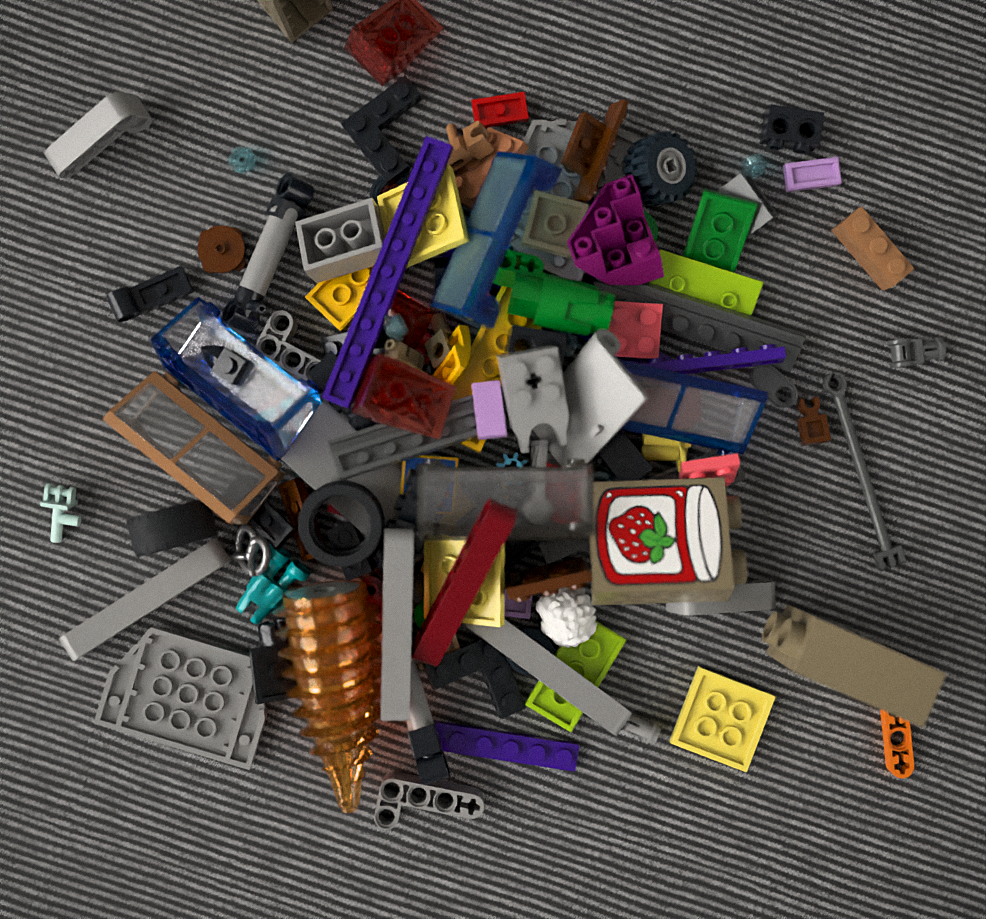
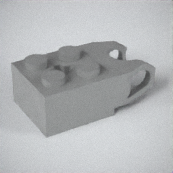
[497,345,569,453]

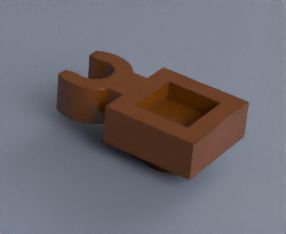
[797,397,831,446]

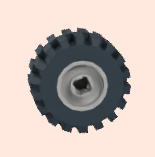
[622,131,698,206]

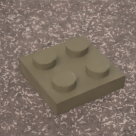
[521,190,589,259]

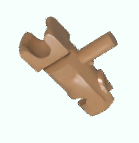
[446,121,494,172]

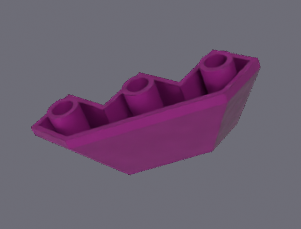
[567,175,664,285]

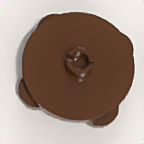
[197,225,246,274]

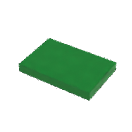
[682,189,758,272]

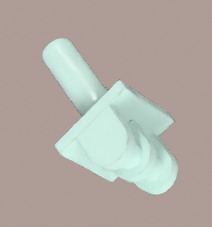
[40,483,81,543]

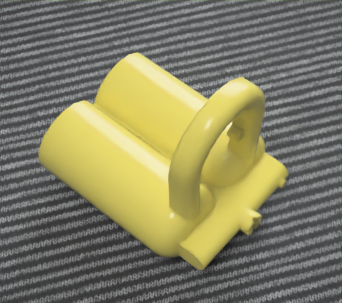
[640,427,691,472]

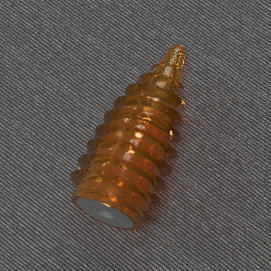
[271,580,382,813]

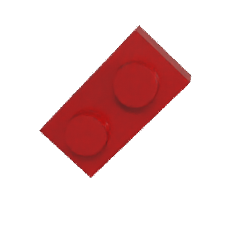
[471,91,529,128]

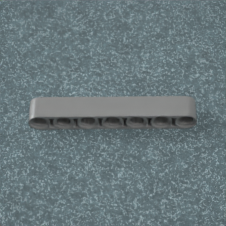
[380,528,414,721]
[59,538,231,662]
[464,619,632,736]

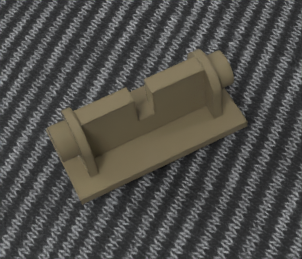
[375,338,429,378]

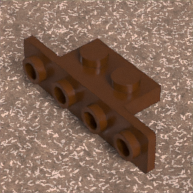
[560,99,629,202]

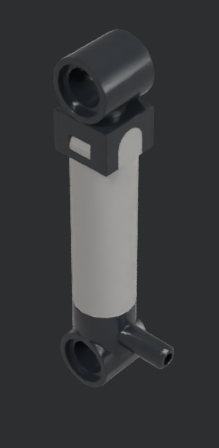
[222,173,314,334]

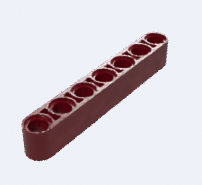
[411,499,518,667]

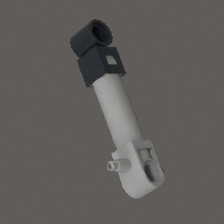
[377,624,450,785]

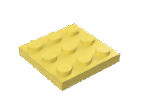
[377,164,469,268]
[424,535,505,627]
[669,666,775,772]

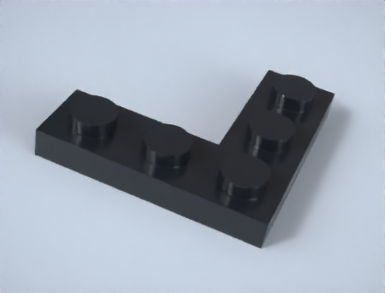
[340,75,422,186]
[423,638,526,719]

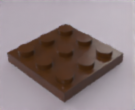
[505,557,592,602]

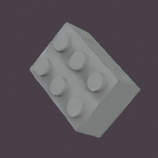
[295,198,385,283]

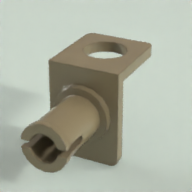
[424,313,454,369]

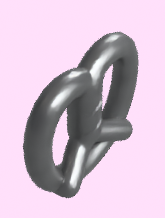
[232,524,271,577]

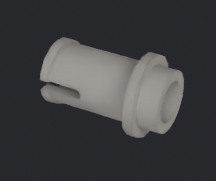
[624,714,661,743]

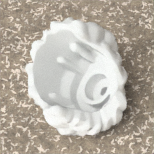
[536,587,597,648]

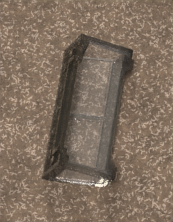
[418,459,595,541]

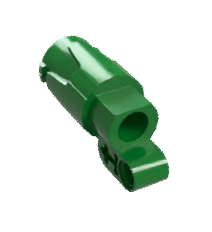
[489,249,615,336]

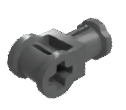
[887,337,946,368]

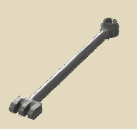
[822,372,906,571]

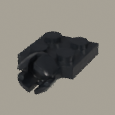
[249,619,311,705]

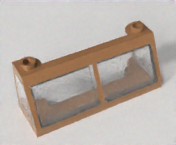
[102,371,286,525]

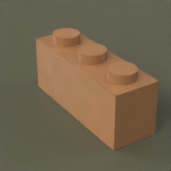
[831,206,915,291]

